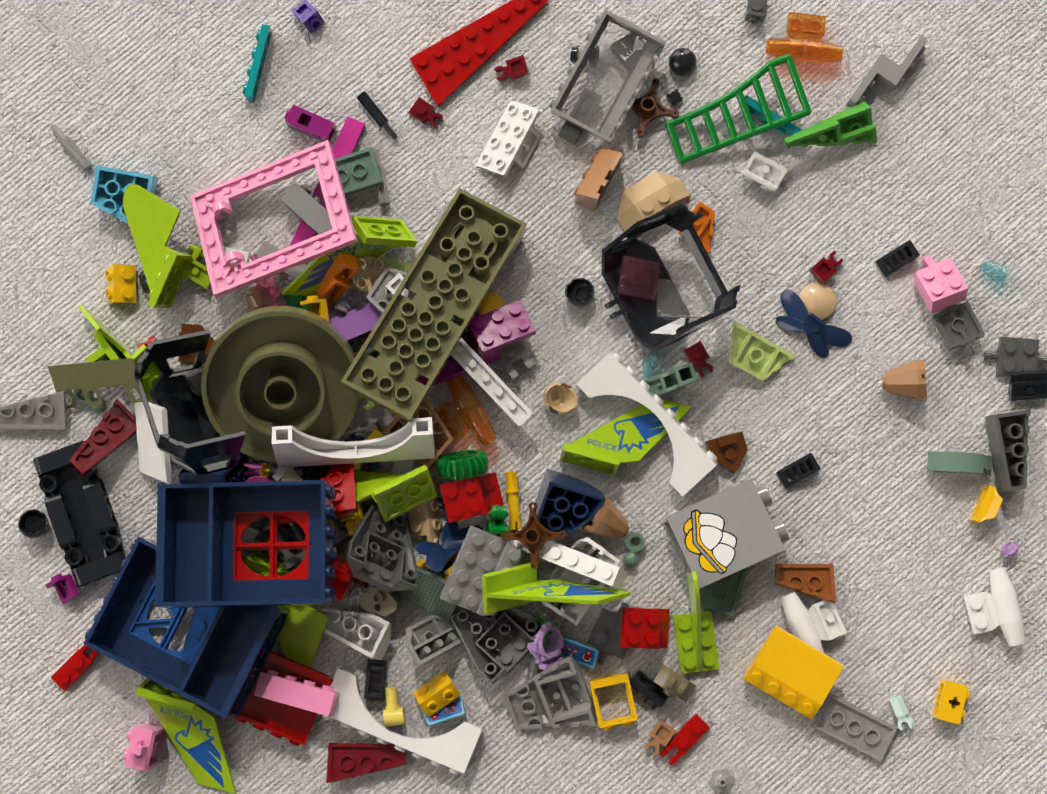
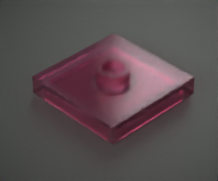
[617,256,660,301]

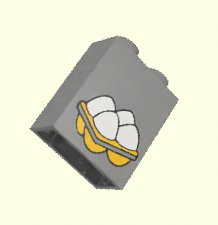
[663,478,789,589]

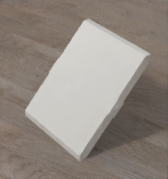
[135,402,172,484]

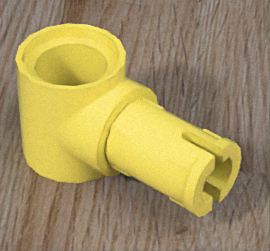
[383,687,405,727]

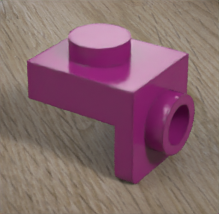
[45,573,80,604]

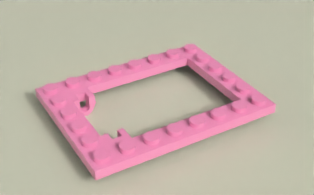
[190,140,358,297]

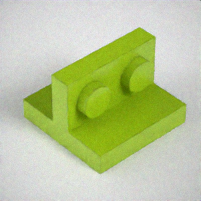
[85,331,125,362]

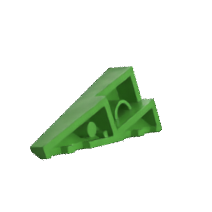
[784,101,877,148]

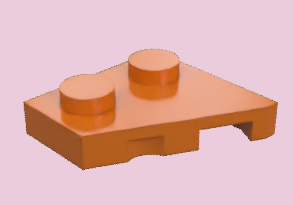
[678,201,715,253]

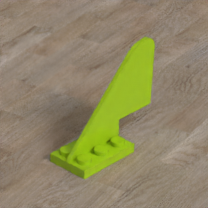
[123,184,193,308]
[78,304,162,403]
[355,465,437,522]
[244,550,329,667]
[672,571,720,674]

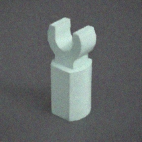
[889,694,914,731]

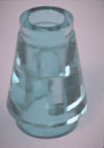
[980,259,1010,284]

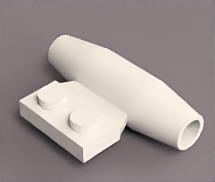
[963,567,1025,647]
[781,591,847,653]

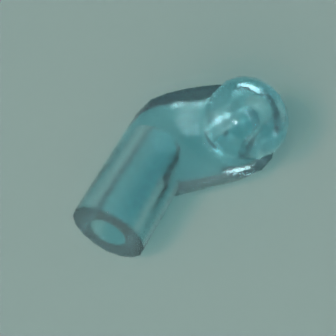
[642,351,661,378]

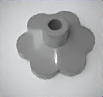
[709,769,734,793]

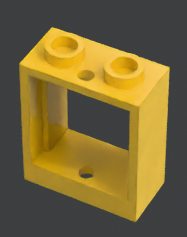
[589,672,638,731]

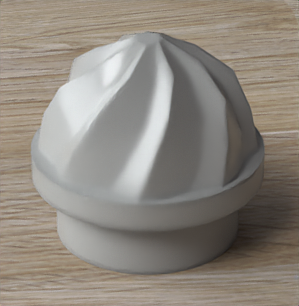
[333,297,352,317]

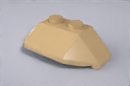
[616,171,691,232]

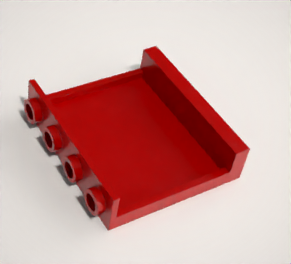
[234,651,334,746]

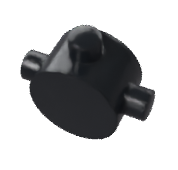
[667,89,683,106]

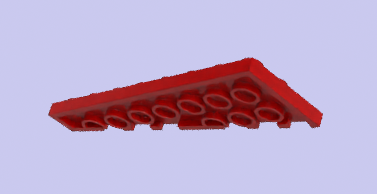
[410,0,549,107]

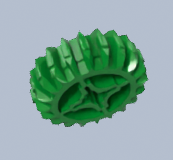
[436,449,489,480]

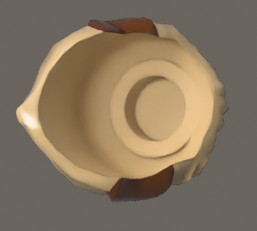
[543,382,578,415]

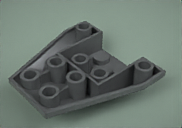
[347,503,418,592]
[450,607,543,684]

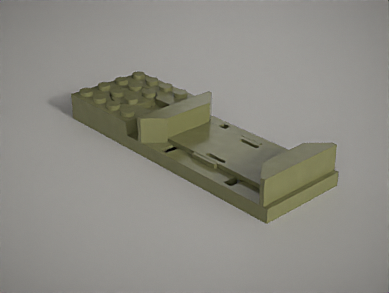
[341,188,527,422]

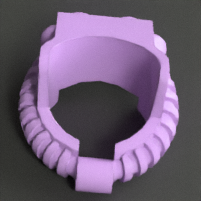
[527,622,564,670]

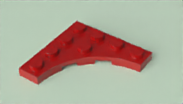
[278,463,358,525]

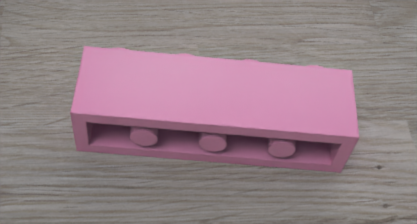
[254,669,339,716]

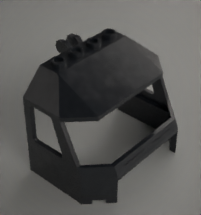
[601,204,741,352]
[134,330,246,475]

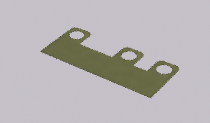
[47,358,142,408]

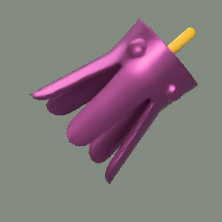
[243,458,270,478]

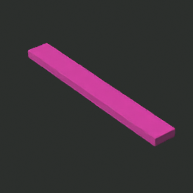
[290,116,365,246]

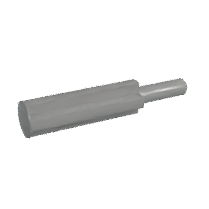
[50,124,93,172]
[373,148,390,206]

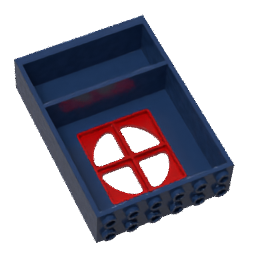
[155,480,336,608]

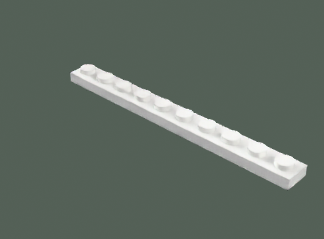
[386,273,533,427]

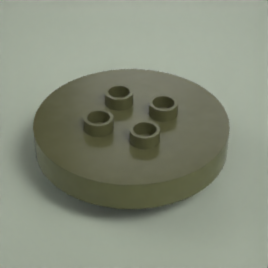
[201,306,359,462]

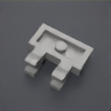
[493,339,535,382]

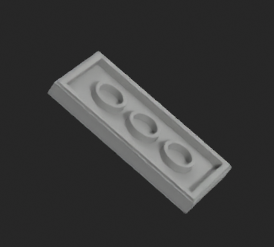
[810,693,898,763]

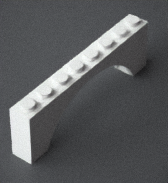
[577,351,718,497]
[272,417,435,468]
[322,668,482,775]

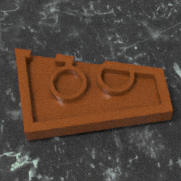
[774,564,836,604]

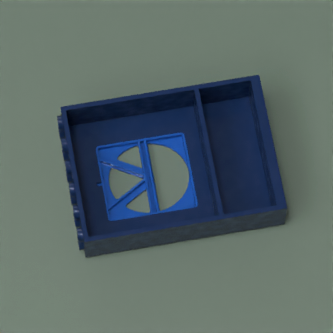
[83,536,291,719]

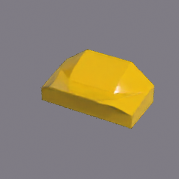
[969,485,1003,524]

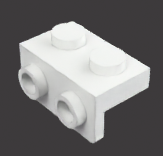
[742,151,788,192]

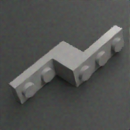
[847,36,927,107]

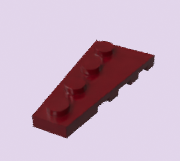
[70,399,137,476]
[326,743,407,784]

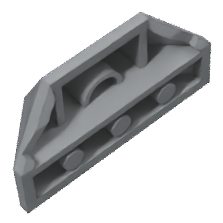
[405,615,463,668]

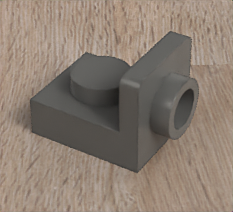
[744,0,767,24]

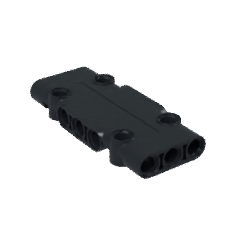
[33,441,126,587]

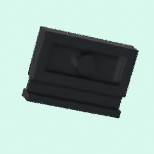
[1009,370,1047,401]

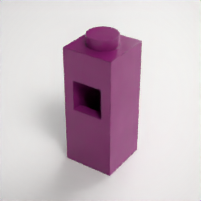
[284,104,337,142]

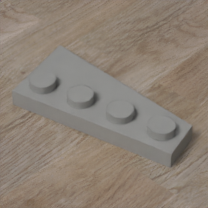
[0,390,67,430]

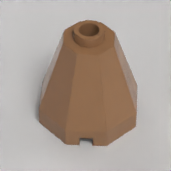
[882,360,927,401]
[580,496,629,539]

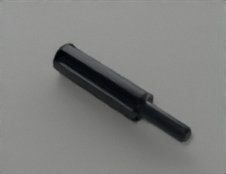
[357,91,398,140]

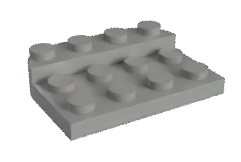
[439,525,521,616]

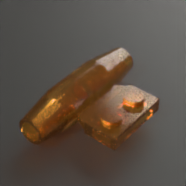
[765,12,843,63]
[435,375,497,446]

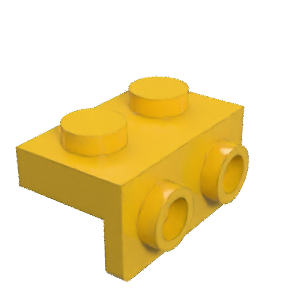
[105,264,136,305]
[413,670,461,717]

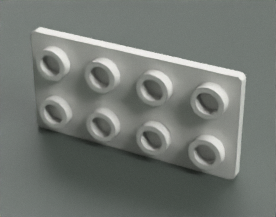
[476,100,541,177]

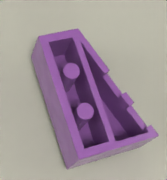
[329,303,382,345]

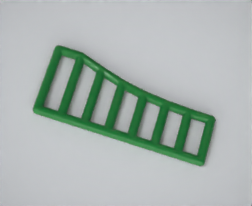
[665,54,812,164]

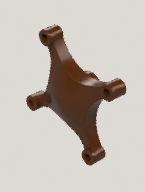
[631,78,679,138]
[501,502,567,569]

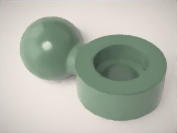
[73,389,106,413]
[623,532,645,567]

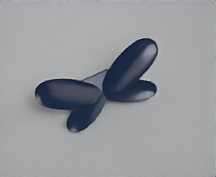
[775,289,852,358]
[415,521,483,574]

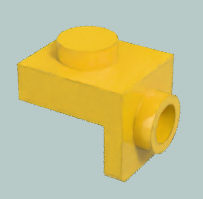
[300,296,329,321]

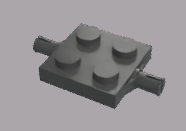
[932,301,985,356]
[984,337,1047,376]
[587,602,629,665]

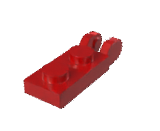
[51,645,100,691]
[660,713,710,766]

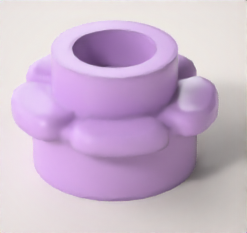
[1001,541,1019,558]

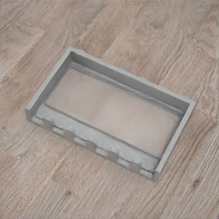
[549,9,666,145]

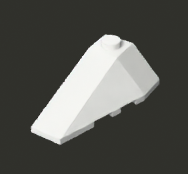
[317,607,391,660]

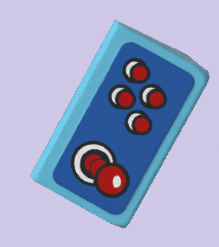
[559,637,601,669]
[424,696,466,726]

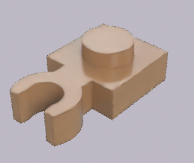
[644,719,676,756]

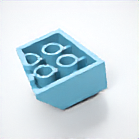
[90,166,158,224]

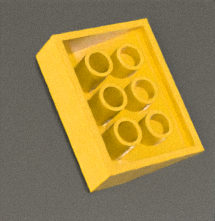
[743,625,844,720]

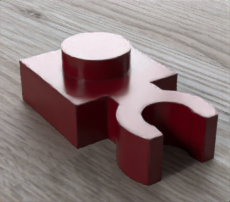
[494,55,530,82]
[408,97,444,129]
[809,251,843,284]
[683,341,713,377]

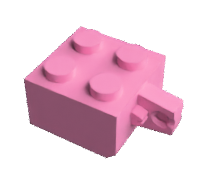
[914,255,968,313]
[123,723,165,771]

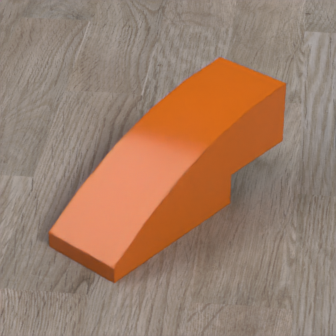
[316,253,360,307]

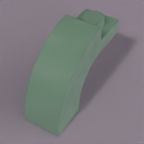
[644,362,698,396]
[927,451,992,475]

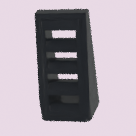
[875,240,920,277]
[776,453,821,489]
[364,659,387,702]

